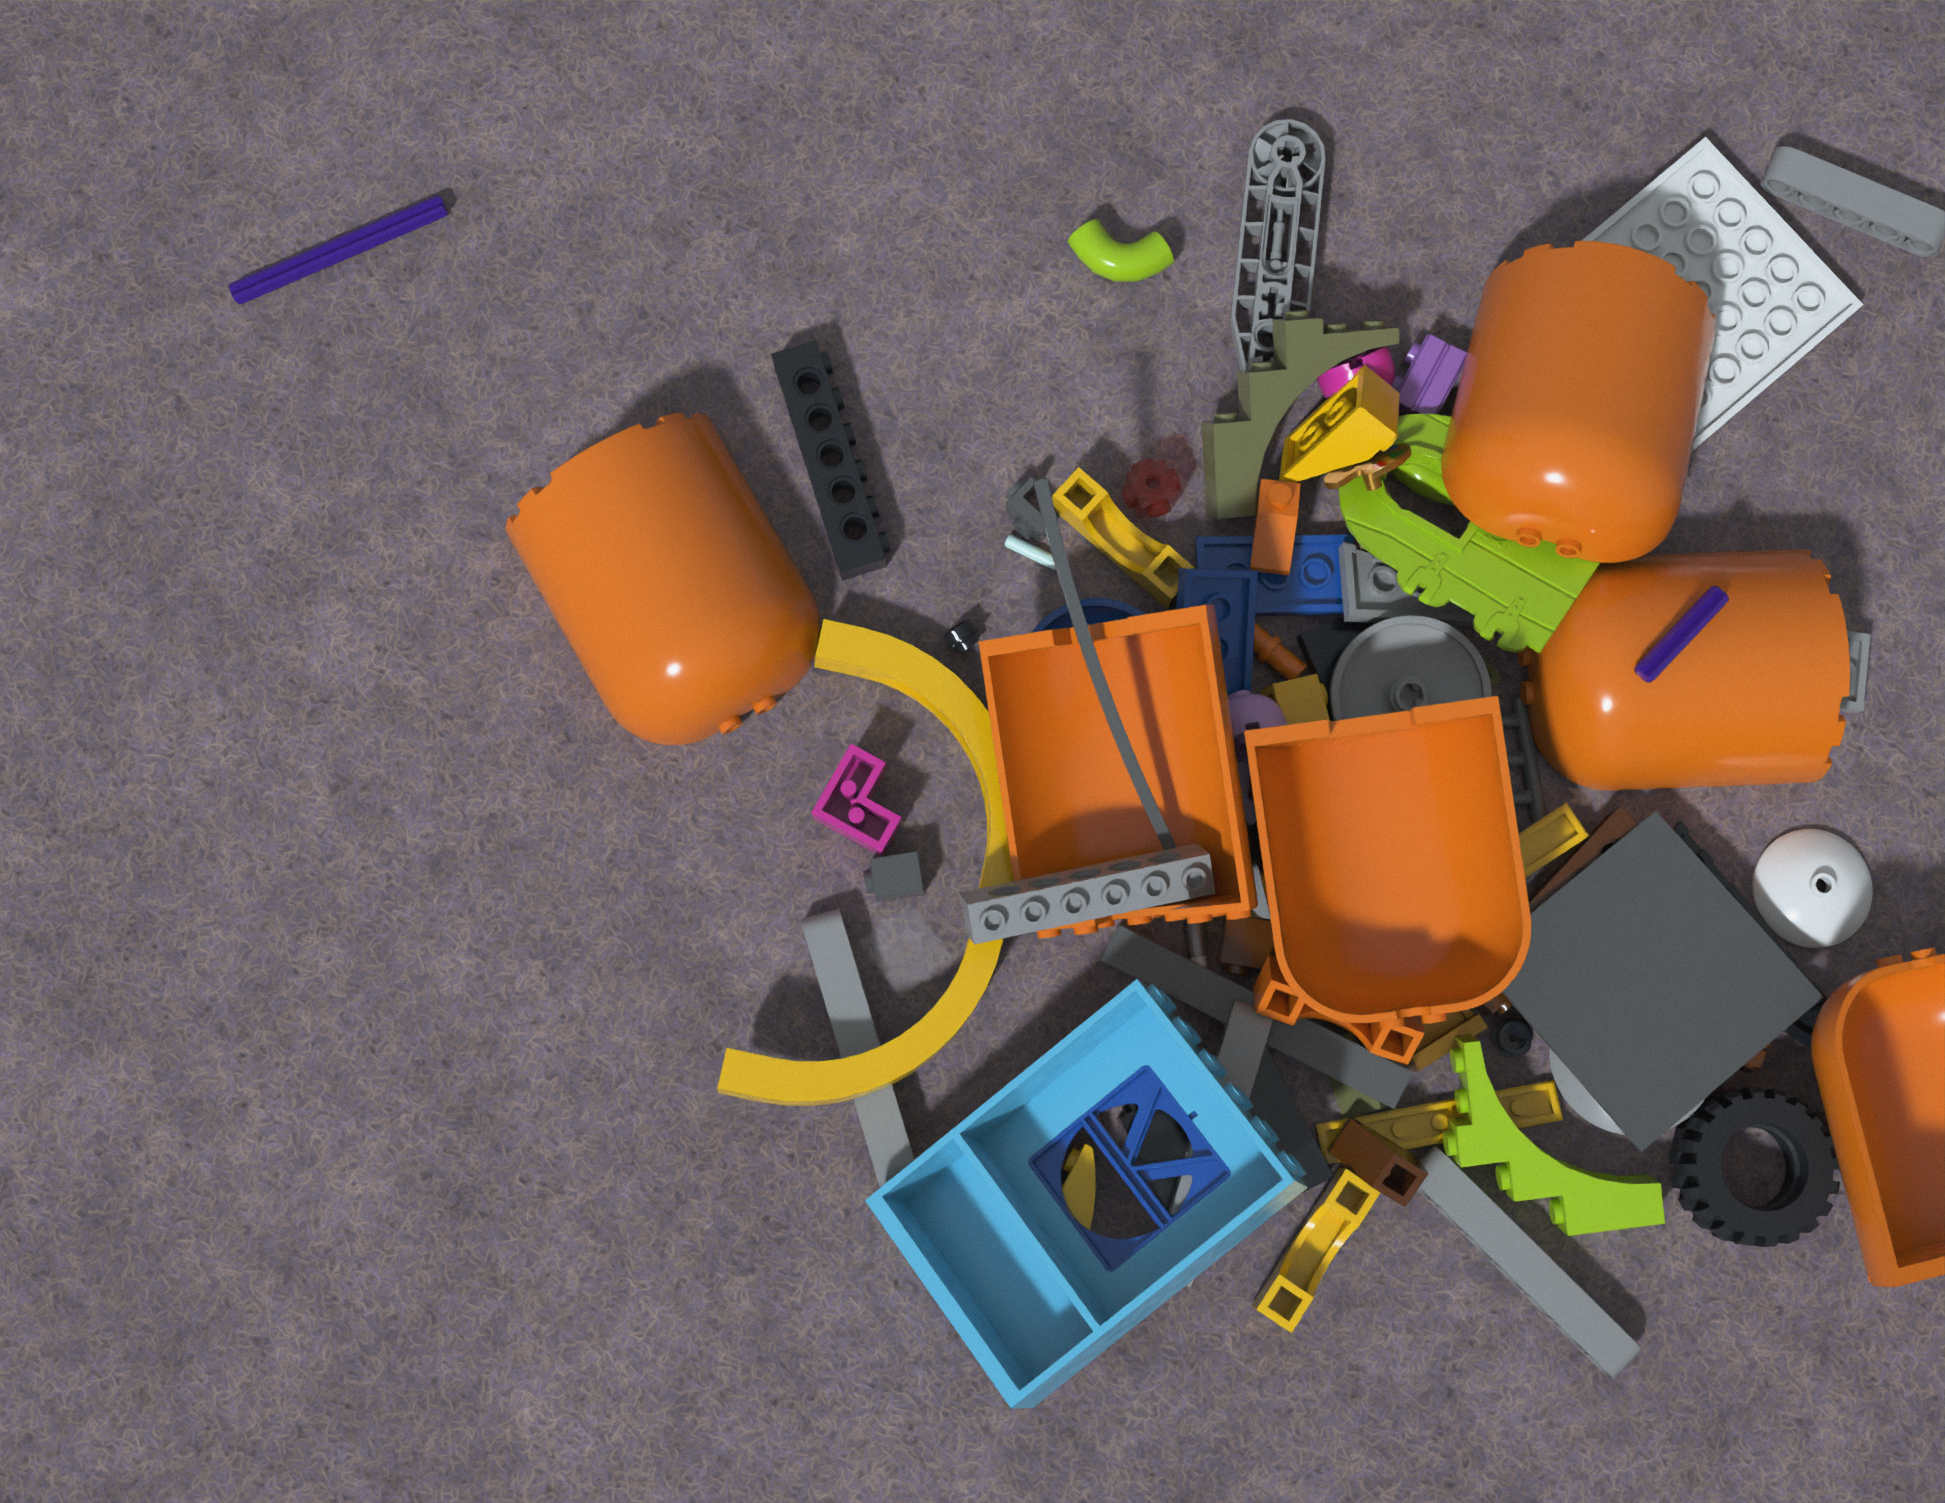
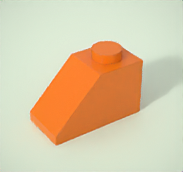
[1250,479,1301,575]

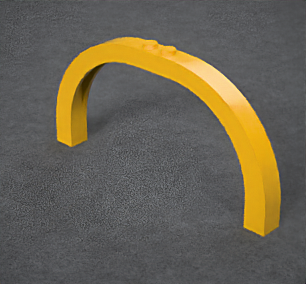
[717,619,1014,1106]

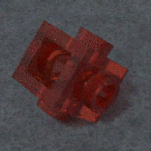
[1121,458,1181,519]

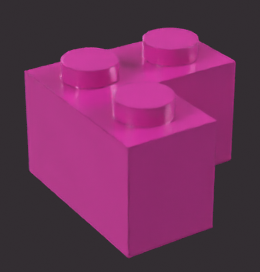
[811,743,902,857]

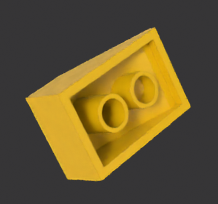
[1279,365,1400,483]

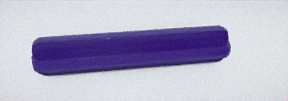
[1634,586,1729,683]

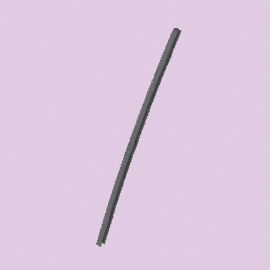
[1033,477,1177,850]

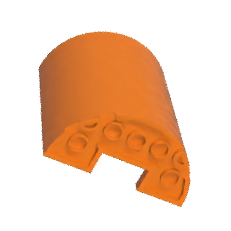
[978,604,1258,939]

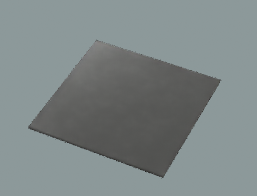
[1502,811,1823,1152]

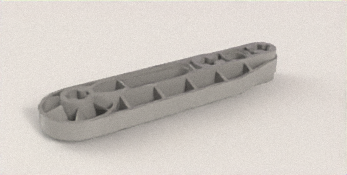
[1229,119,1326,370]

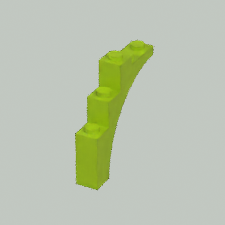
[1443,1034,1665,1236]

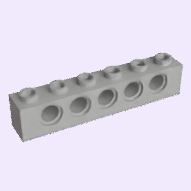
[959,843,1216,944]

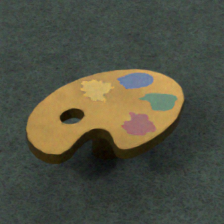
[1324,443,1412,491]

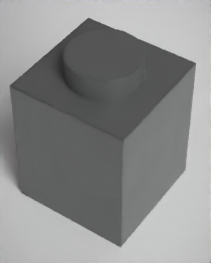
[863,851,924,902]

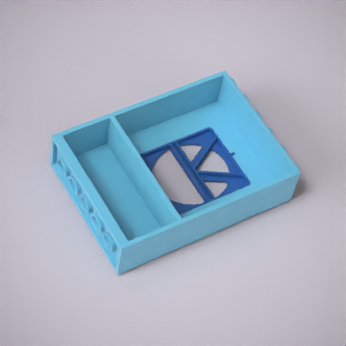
[865,979,1308,1409]

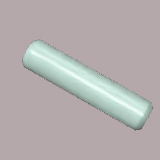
[1005,534,1056,570]

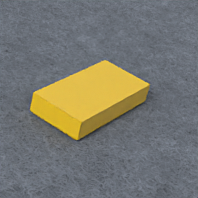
[1519,802,1589,878]

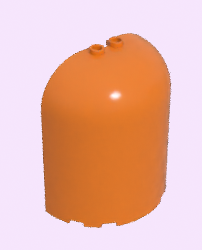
[1441,241,1716,563]
[505,412,821,745]
[1517,549,1850,791]
[1244,696,1532,1029]
[1811,947,1945,1287]

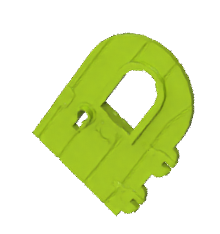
[1338,413,1600,653]

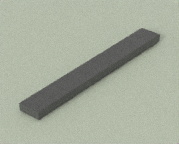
[1101,924,1413,1109]

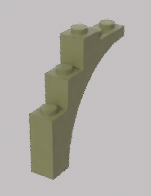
[1202,310,1399,519]

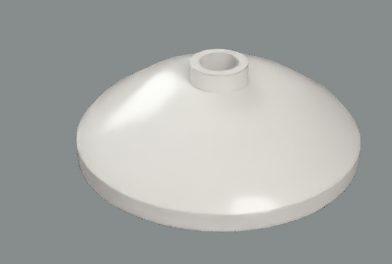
[1751,829,1873,948]

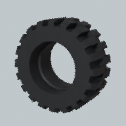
[1669,1087,1840,1247]

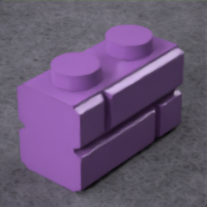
[1392,334,1467,417]

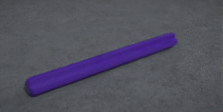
[229,195,448,304]

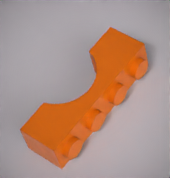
[1253,955,1425,1066]

